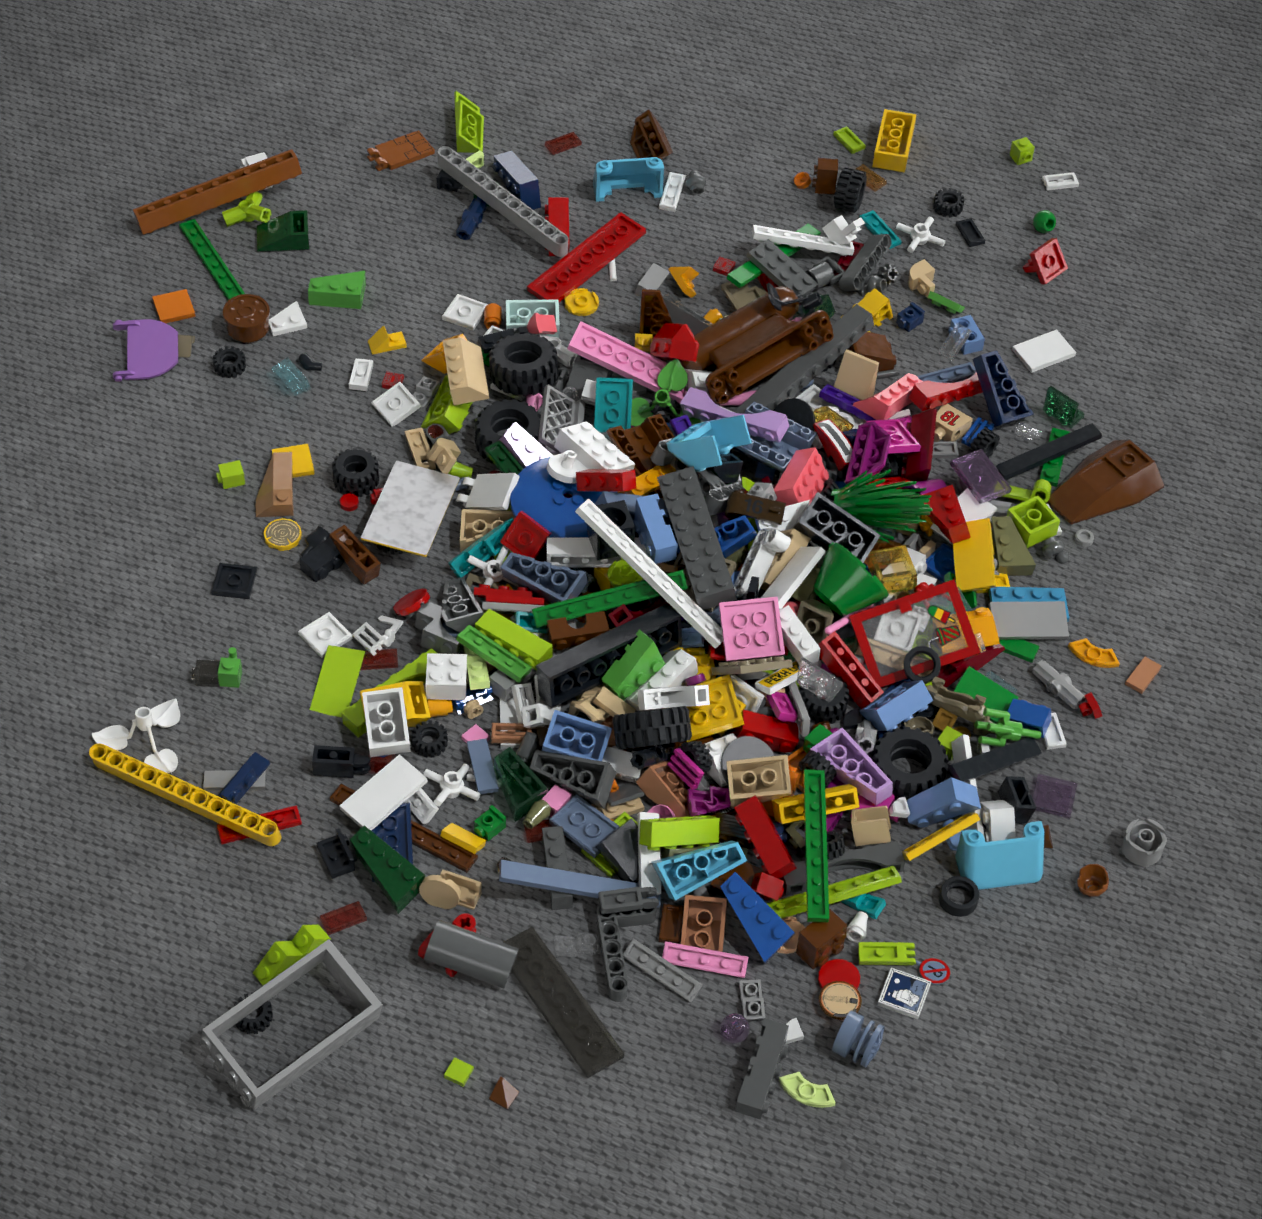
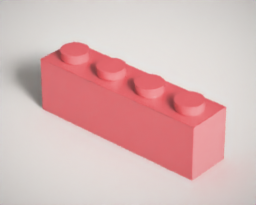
[853,373,923,420]

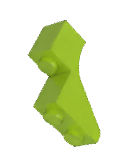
[253,924,331,986]

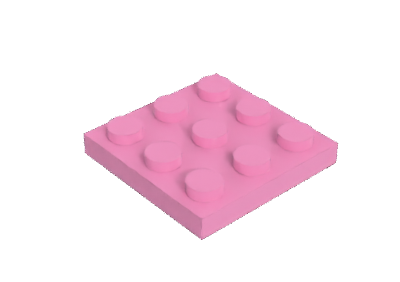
[719,597,785,662]

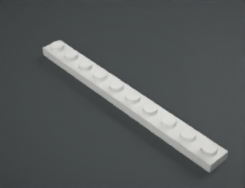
[575,499,723,649]

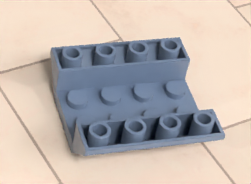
[733,402,817,474]

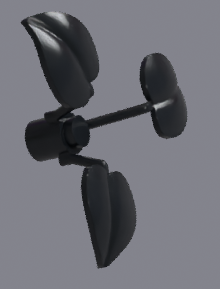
[766,283,823,320]

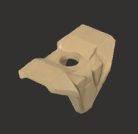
[568,686,611,724]

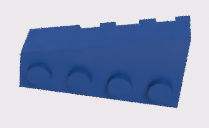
[676,515,757,558]

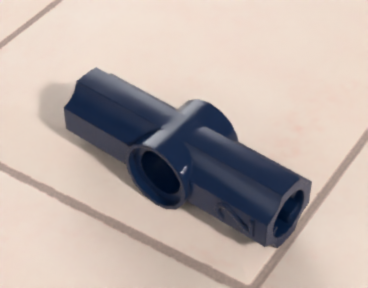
[456,197,488,240]

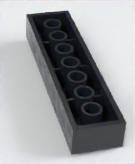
[536,603,682,708]

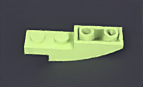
[463,645,490,690]

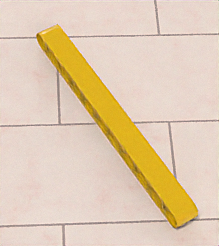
[89,743,281,846]

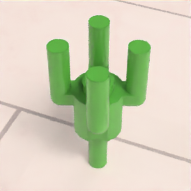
[975,708,1041,747]

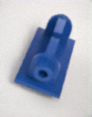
[452,686,493,715]

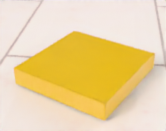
[272,444,315,478]

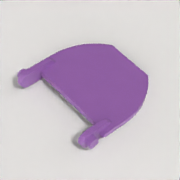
[113,319,178,382]

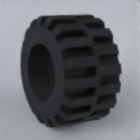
[834,167,867,213]
[332,448,379,497]
[800,672,849,724]

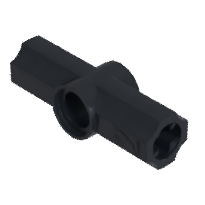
[630,743,675,770]

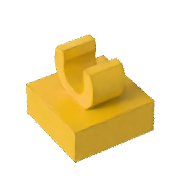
[635,333,653,353]

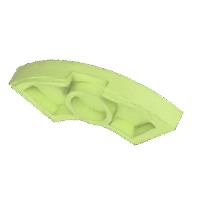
[779,1072,835,1108]

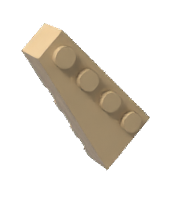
[460,509,515,552]

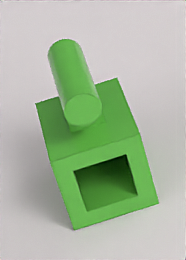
[218,647,242,688]

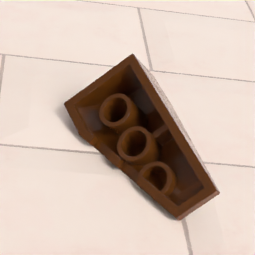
[639,289,673,338]

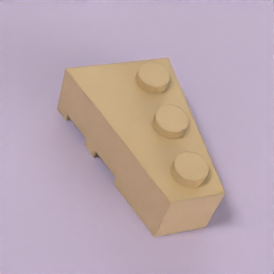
[760,528,811,591]

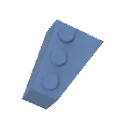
[633,494,678,564]
[906,777,981,828]

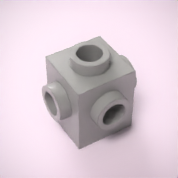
[747,482,777,501]

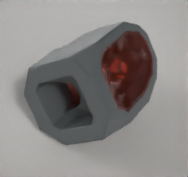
[426,424,451,446]

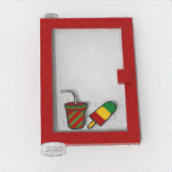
[849,579,986,688]

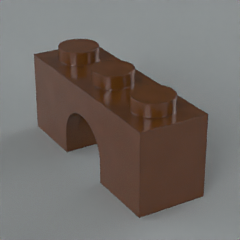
[546,611,609,650]

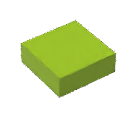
[444,1057,474,1087]

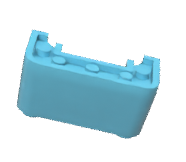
[593,157,664,202]
[955,821,1044,890]

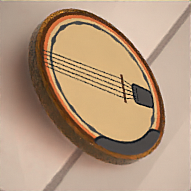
[819,981,862,1020]

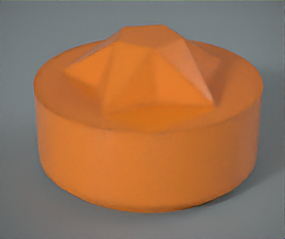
[794,172,811,189]

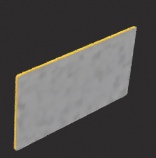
[361,461,460,557]

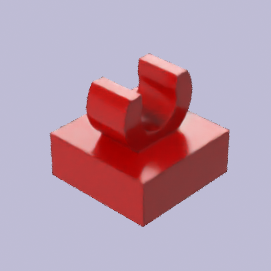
[1079,692,1102,719]

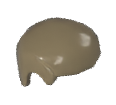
[903,716,934,735]

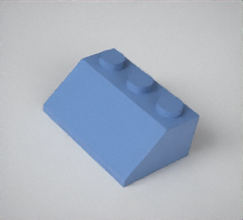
[859,680,933,732]

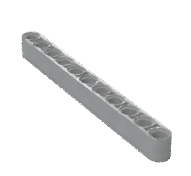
[438,146,568,257]

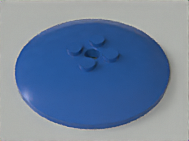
[510,457,617,544]

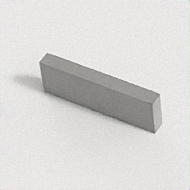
[203,770,266,791]

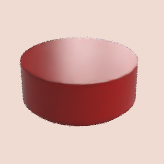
[340,493,359,511]

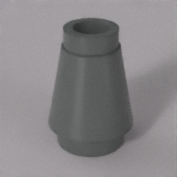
[516,732,537,763]

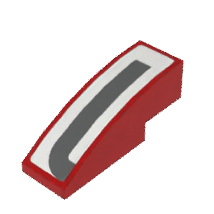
[813,419,853,471]

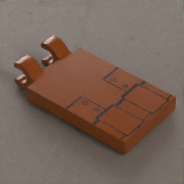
[367,130,435,171]

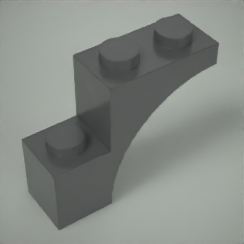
[415,601,460,654]

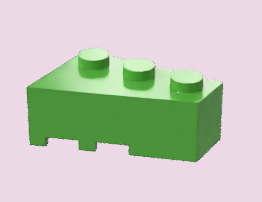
[308,271,366,309]
[602,629,665,701]

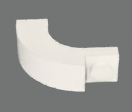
[522,675,561,729]
[638,685,710,710]

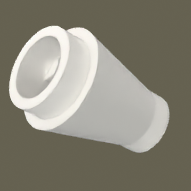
[846,911,868,943]

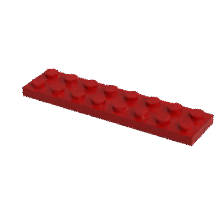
[527,212,646,302]

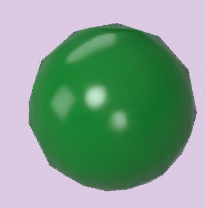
[1033,210,1056,233]

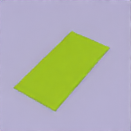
[310,645,365,717]

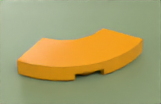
[1068,638,1120,668]

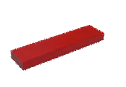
[217,805,302,845]

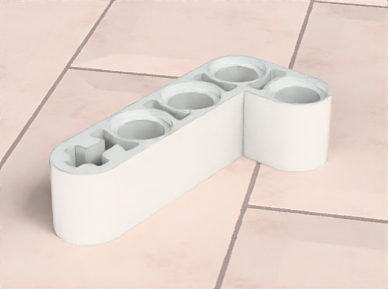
[734,528,791,598]

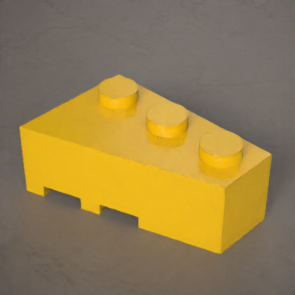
[841,288,893,332]

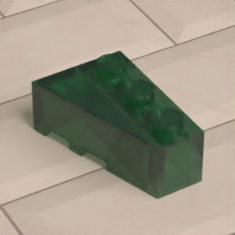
[494,747,548,822]

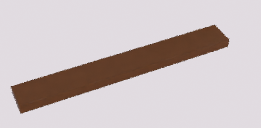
[330,784,478,873]

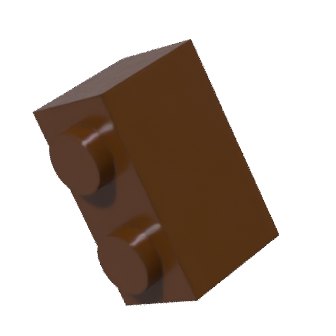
[812,158,838,194]

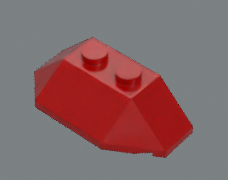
[650,323,699,362]

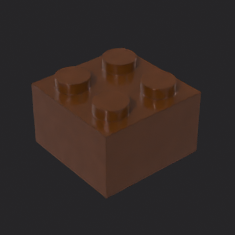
[796,909,847,970]

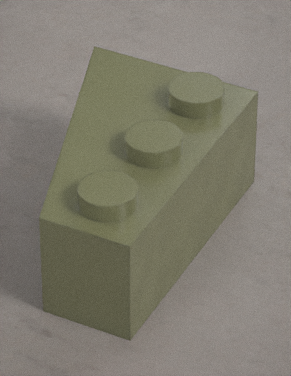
[990,516,1036,576]

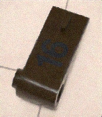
[725,490,786,525]

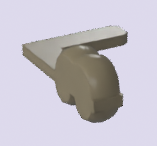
[466,573,501,589]

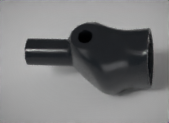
[300,526,330,556]

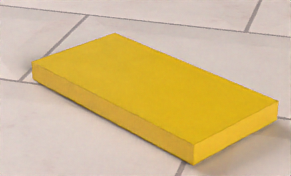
[902,812,981,861]

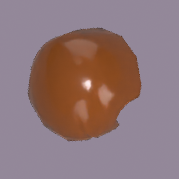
[1077,864,1109,897]

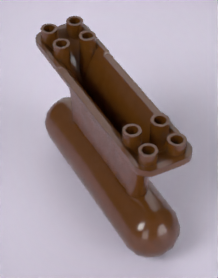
[679,286,834,404]

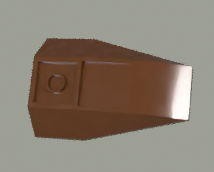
[606,414,675,498]
[1047,440,1164,524]

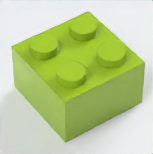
[1006,496,1060,548]

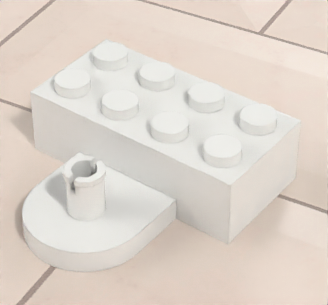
[547,422,635,483]

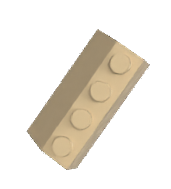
[443,337,489,405]

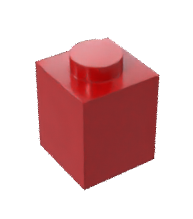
[750,872,784,902]

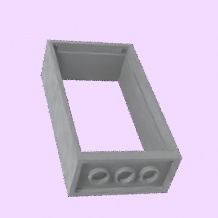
[200,939,383,1110]

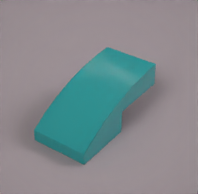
[840,893,886,919]

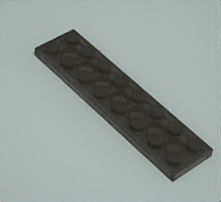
[503,927,624,1078]

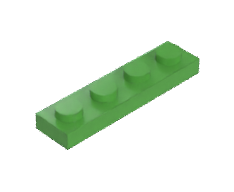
[457,625,532,683]

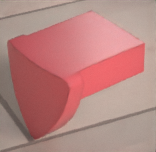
[527,313,557,334]

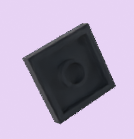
[211,563,257,600]

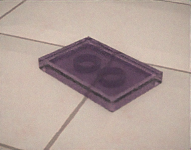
[950,449,1012,504]

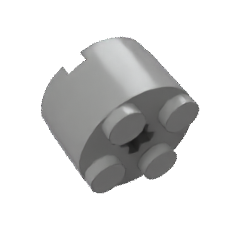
[1122,819,1167,867]

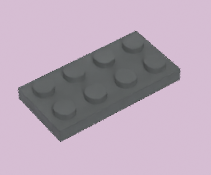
[746,239,818,297]

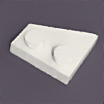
[269,301,307,336]

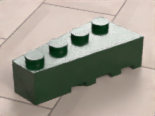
[350,825,425,914]

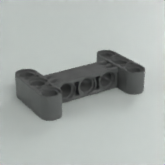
[650,438,746,515]

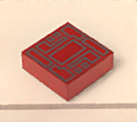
[713,257,736,276]
[382,372,404,389]

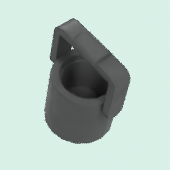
[805,257,845,291]

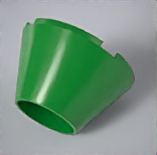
[813,542,889,617]

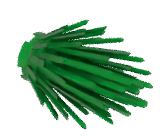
[831,469,933,543]

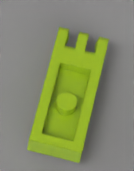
[858,942,916,965]

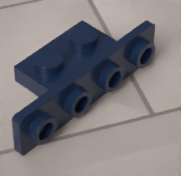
[215,752,270,824]

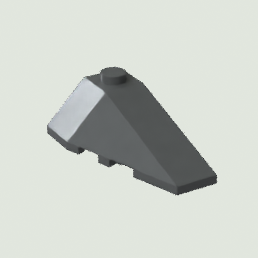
[441,577,484,633]

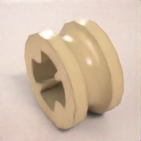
[463,700,484,719]

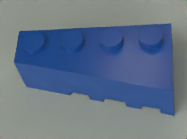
[720,872,795,963]

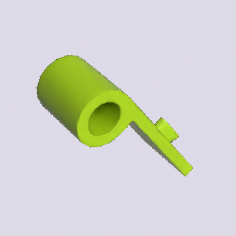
[993,479,1051,503]

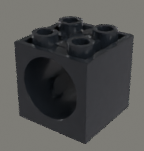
[587,500,635,561]

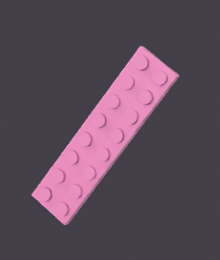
[567,321,687,403]

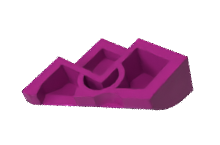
[687,786,731,816]

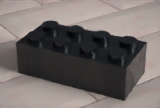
[792,492,881,563]

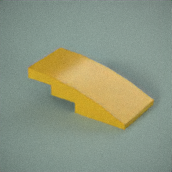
[953,518,996,593]

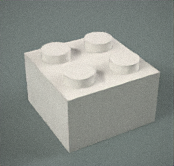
[426,653,467,700]

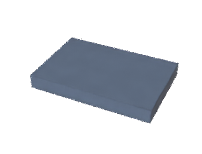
[549,794,620,858]

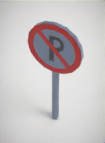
[916,958,950,985]

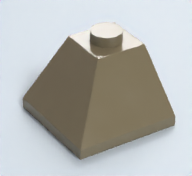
[797,599,834,644]

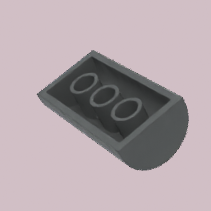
[424,919,519,989]

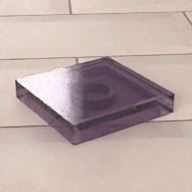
[1033,774,1078,819]

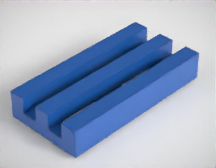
[961,417,994,447]

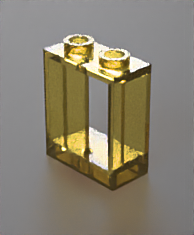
[868,545,917,594]

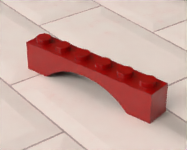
[909,372,983,411]

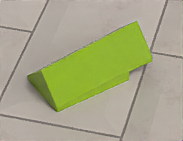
[454,91,484,153]

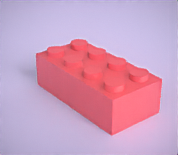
[774,447,829,506]

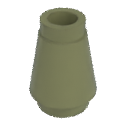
[523,799,551,829]

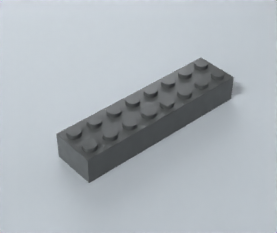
[657,466,737,610]

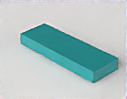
[859,210,902,249]

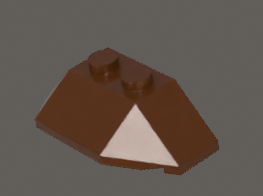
[630,110,673,160]

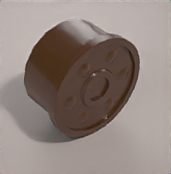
[223,294,270,343]

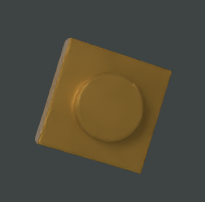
[932,707,958,732]

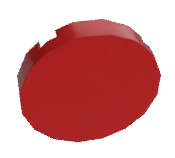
[393,588,430,616]
[818,959,860,990]

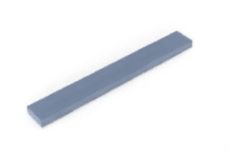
[499,860,661,908]

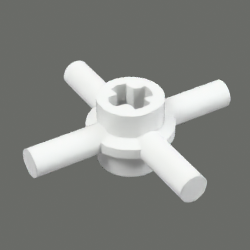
[896,217,945,253]
[467,545,519,587]
[424,764,480,806]

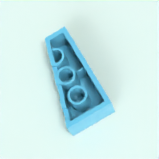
[651,841,747,900]

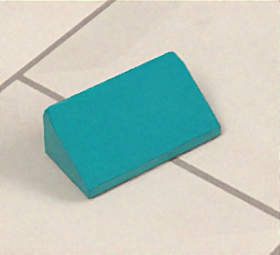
[514,611,547,634]

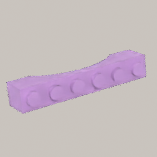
[680,387,789,443]

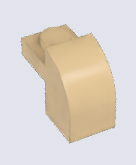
[908,259,935,299]
[427,438,461,474]

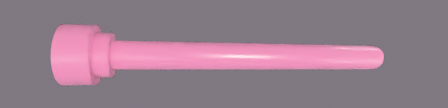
[824,604,875,634]

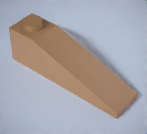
[256,452,294,517]

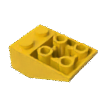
[360,681,431,727]

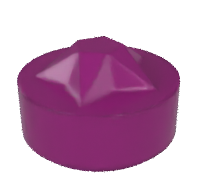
[685,673,706,686]

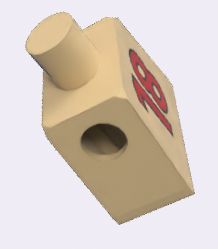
[934,404,973,442]

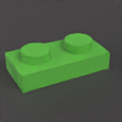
[928,291,965,314]

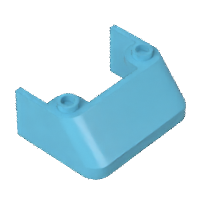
[666,415,752,472]

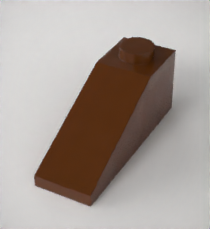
[329,525,381,585]

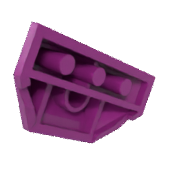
[845,421,892,484]

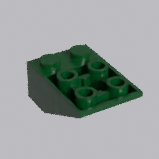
[257,210,309,252]

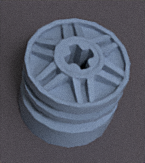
[832,1010,885,1068]

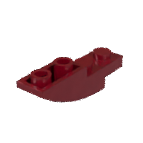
[937,644,1005,688]

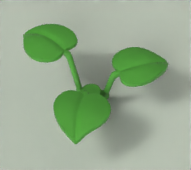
[631,359,701,427]

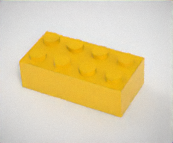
[872,109,917,172]

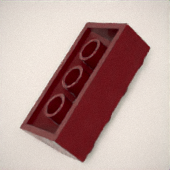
[900,408,937,482]

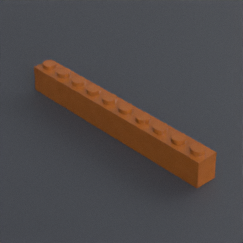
[133,149,302,235]

